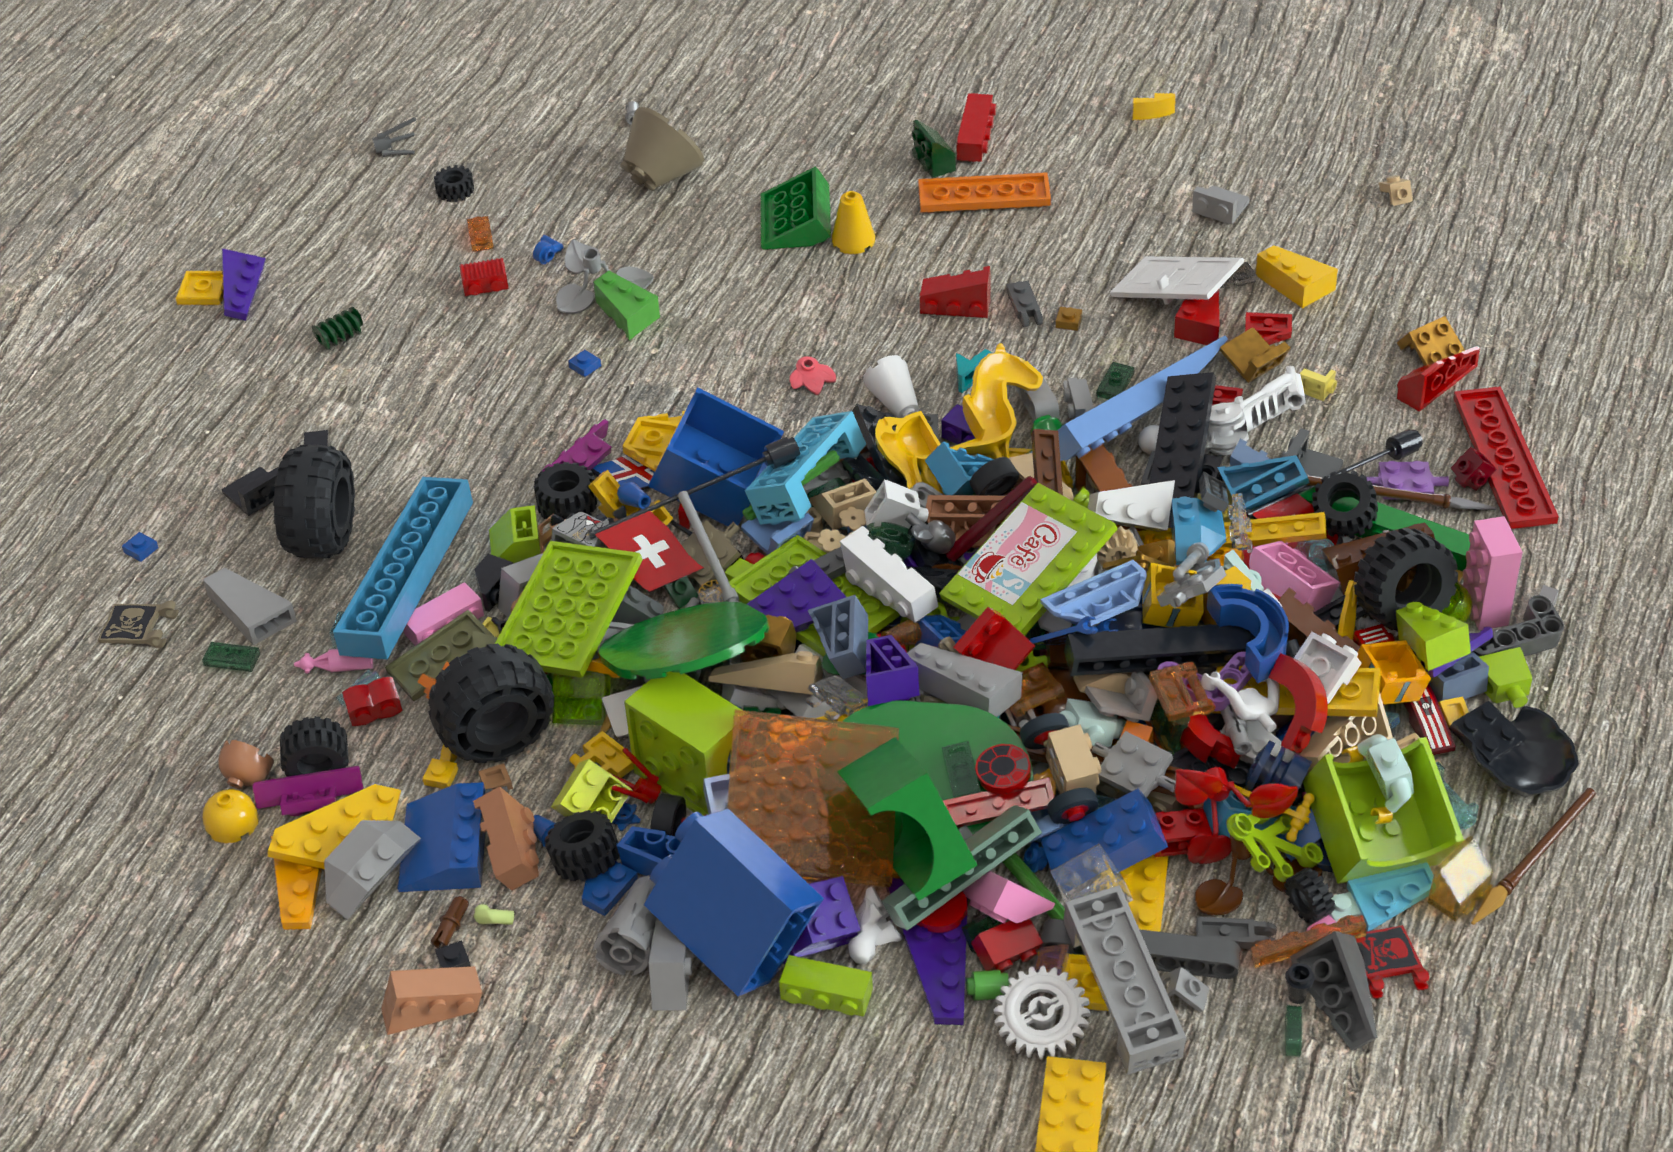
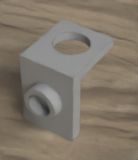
[1160,967,1209,1012]

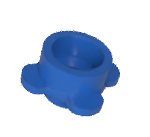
[1024,841,1048,873]

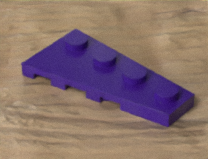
[222,248,266,321]

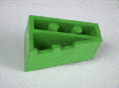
[593,271,660,340]

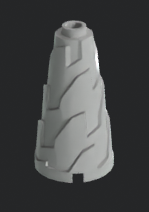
[593,875,656,976]

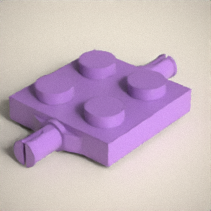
[1366,461,1449,499]

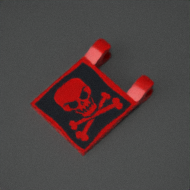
[1351,925,1429,999]

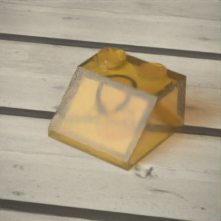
[1427,835,1493,921]

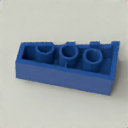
[616,826,681,876]

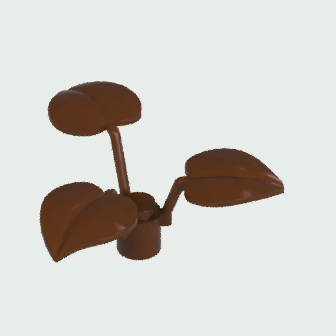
[1195,835,1322,916]

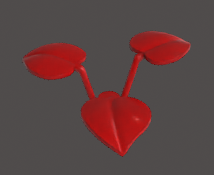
[1174,767,1298,864]

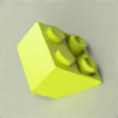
[551,759,632,823]

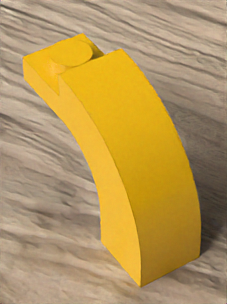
[588,470,673,526]

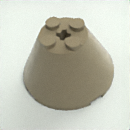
[620,107,705,191]

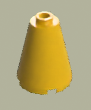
[831,191,875,254]

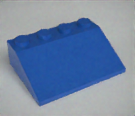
[398,782,486,892]

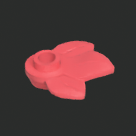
[790,356,836,395]

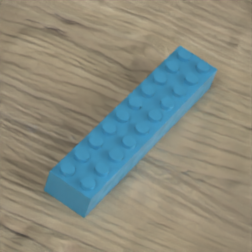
[333,477,473,659]

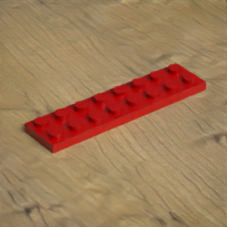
[1453,386,1559,529]

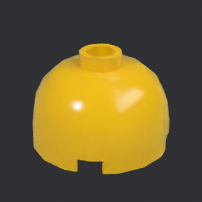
[202,789,259,844]

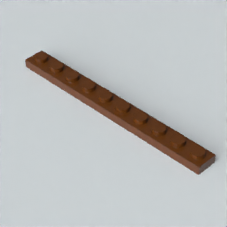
[1031,429,1073,667]

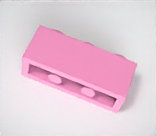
[403,582,484,646]

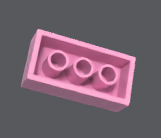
[1460,516,1523,630]

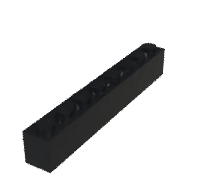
[1064,624,1256,676]

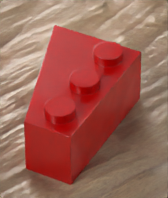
[920,266,991,318]
[1174,289,1219,346]

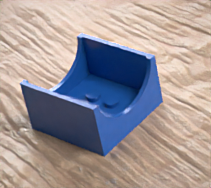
[648,387,784,526]

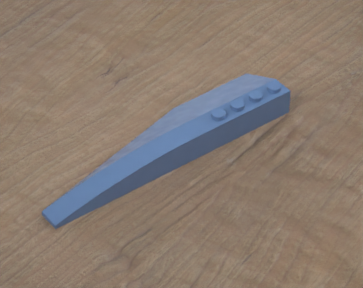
[1030,336,1227,461]

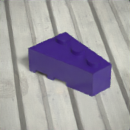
[866,635,920,706]

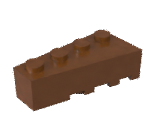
[1321,523,1435,595]
[1278,587,1360,652]

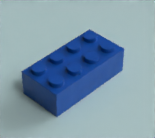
[1041,788,1168,898]

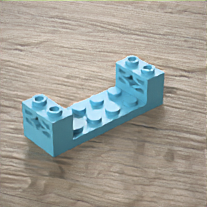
[745,411,866,525]

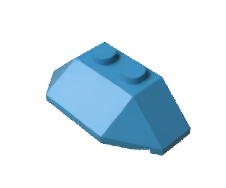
[1169,496,1226,565]

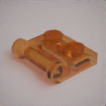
[1009,662,1065,718]
[1149,662,1216,722]

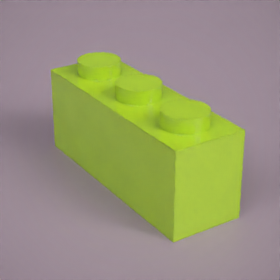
[779,955,873,1017]

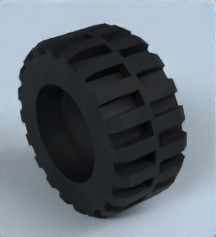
[1354,528,1458,632]

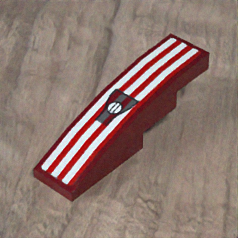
[1403,683,1456,755]

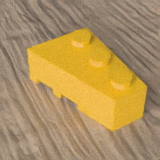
[1256,245,1338,308]

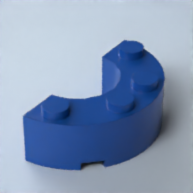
[1207,584,1289,683]

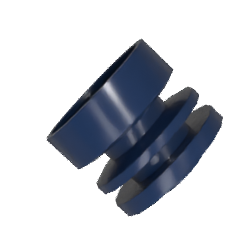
[1245,740,1312,792]

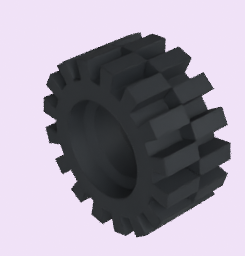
[434,165,474,202]
[1284,868,1335,924]

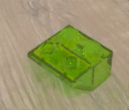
[552,671,611,725]

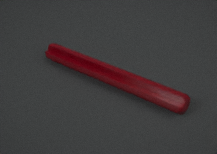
[945,476,1037,561]

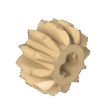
[1097,526,1138,566]

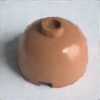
[218,740,274,789]

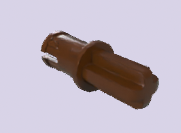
[430,896,469,948]

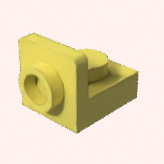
[1300,368,1337,401]

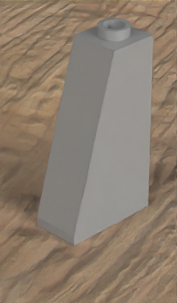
[203,568,297,645]

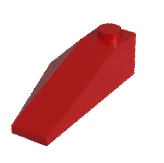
[1397,346,1480,412]

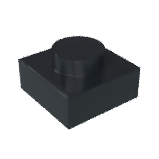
[435,940,471,968]

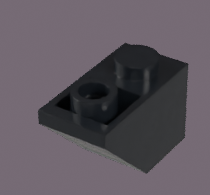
[474,553,513,612]

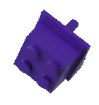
[783,875,861,964]

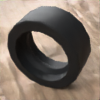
[970,457,1020,496]
[650,793,686,836]

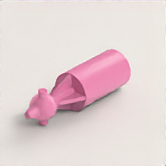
[294,649,373,674]

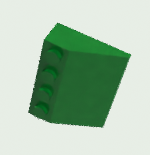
[761,166,831,250]

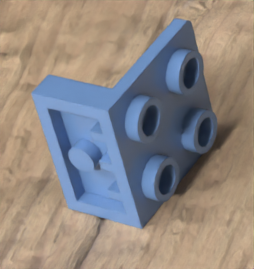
[741,513,814,555]

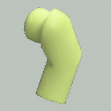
[474,904,514,925]

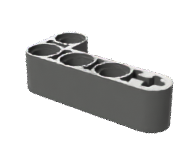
[1471,595,1564,657]

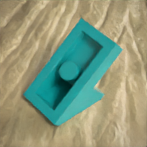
[956,349,993,393]

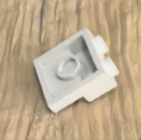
[1294,632,1362,704]

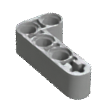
[1016,371,1060,427]

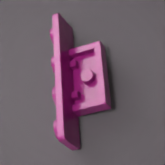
[542,419,612,471]
[252,766,364,816]

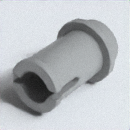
[625,101,639,125]

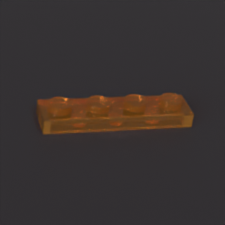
[1251,915,1366,968]

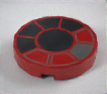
[975,744,1031,794]

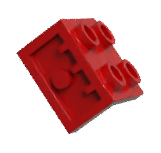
[954,607,1035,670]

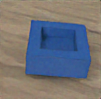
[568,350,601,377]
[122,532,159,562]

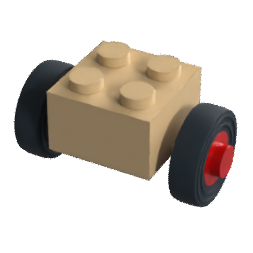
[1020,713,1101,824]

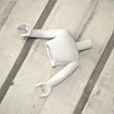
[1200,672,1279,732]

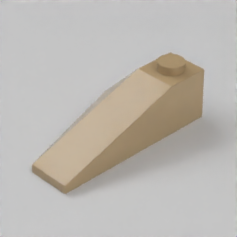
[709,651,823,695]

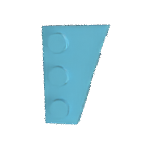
[1347,863,1438,932]

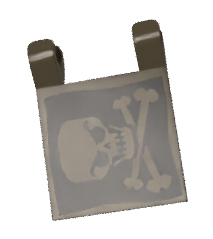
[98,601,179,648]

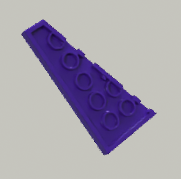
[747,559,846,633]

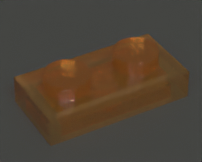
[467,216,494,252]

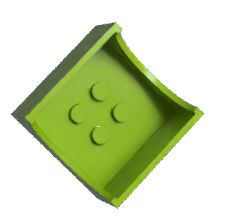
[624,671,750,816]
[1303,737,1464,884]

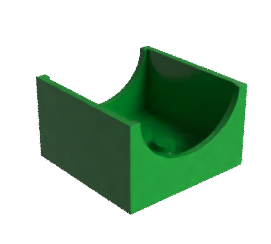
[837,737,977,901]

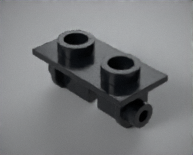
[842,454,886,492]

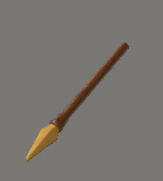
[1471,788,1596,925]

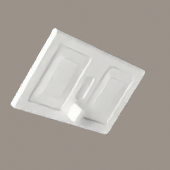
[1110,256,1244,305]

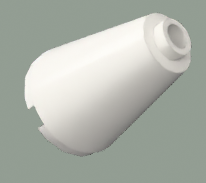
[863,355,919,418]

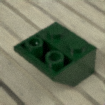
[912,120,956,178]

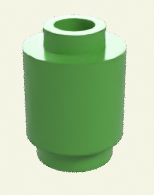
[966,970,1009,1001]

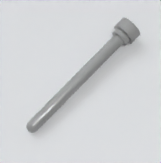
[1173,542,1209,579]

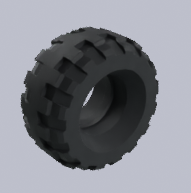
[273,445,355,559]
[428,643,554,764]

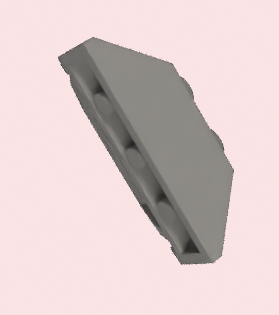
[324,820,421,920]

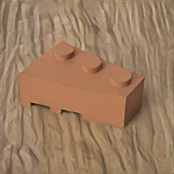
[473,786,539,891]
[381,966,482,1035]

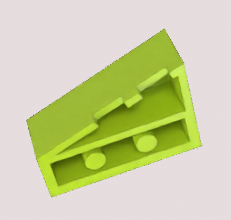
[1396,602,1471,671]

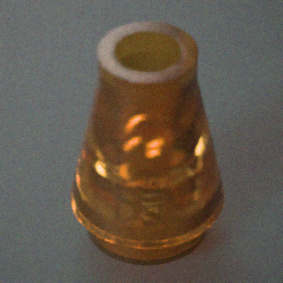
[881,620,922,645]

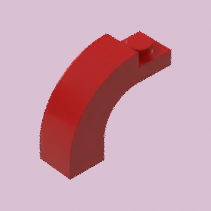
[1269,653,1328,754]
[1175,683,1242,769]

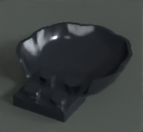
[1449,701,1579,797]

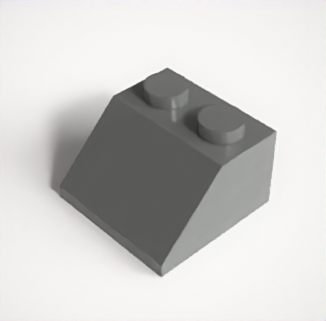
[612,586,664,624]

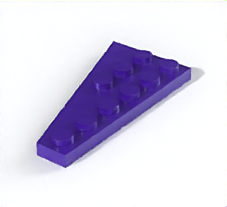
[885,878,968,1025]

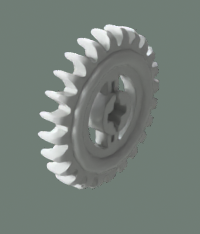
[994,966,1091,1060]

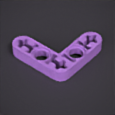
[1157,652,1253,711]

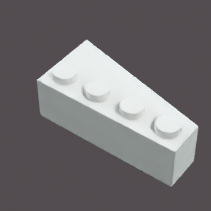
[840,526,938,623]

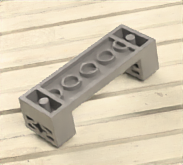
[1064,885,1186,1075]

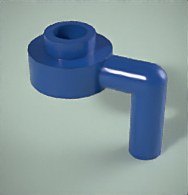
[533,235,563,264]

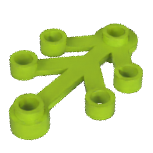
[1226,812,1323,882]

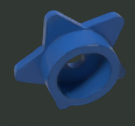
[612,802,641,831]

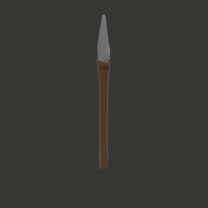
[1306,475,1497,510]

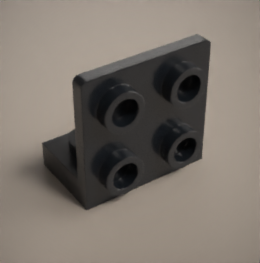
[222,467,278,516]

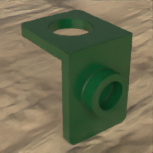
[664,577,698,609]

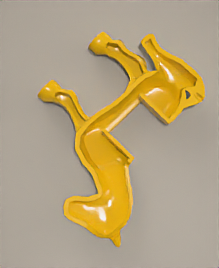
[875,343,1043,495]

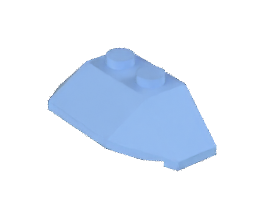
[1040,560,1147,626]

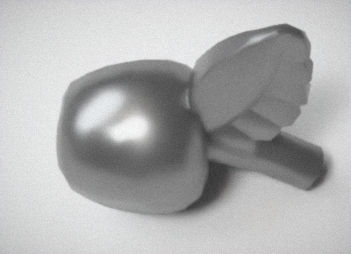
[905,513,956,554]

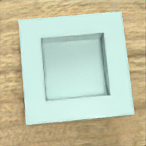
[1329,892,1361,925]

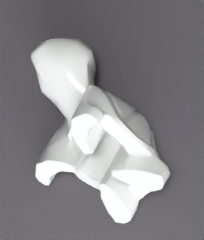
[848,886,903,964]

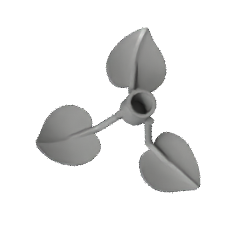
[556,239,654,314]

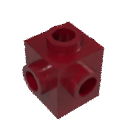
[1450,447,1497,491]

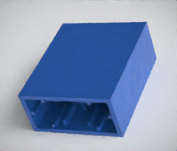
[644,809,824,996]

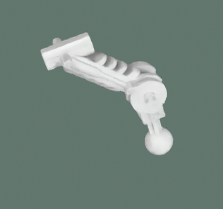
[1138,366,1306,455]

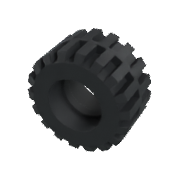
[534,462,597,519]
[1312,470,1378,539]
[280,716,349,777]
[545,811,620,882]

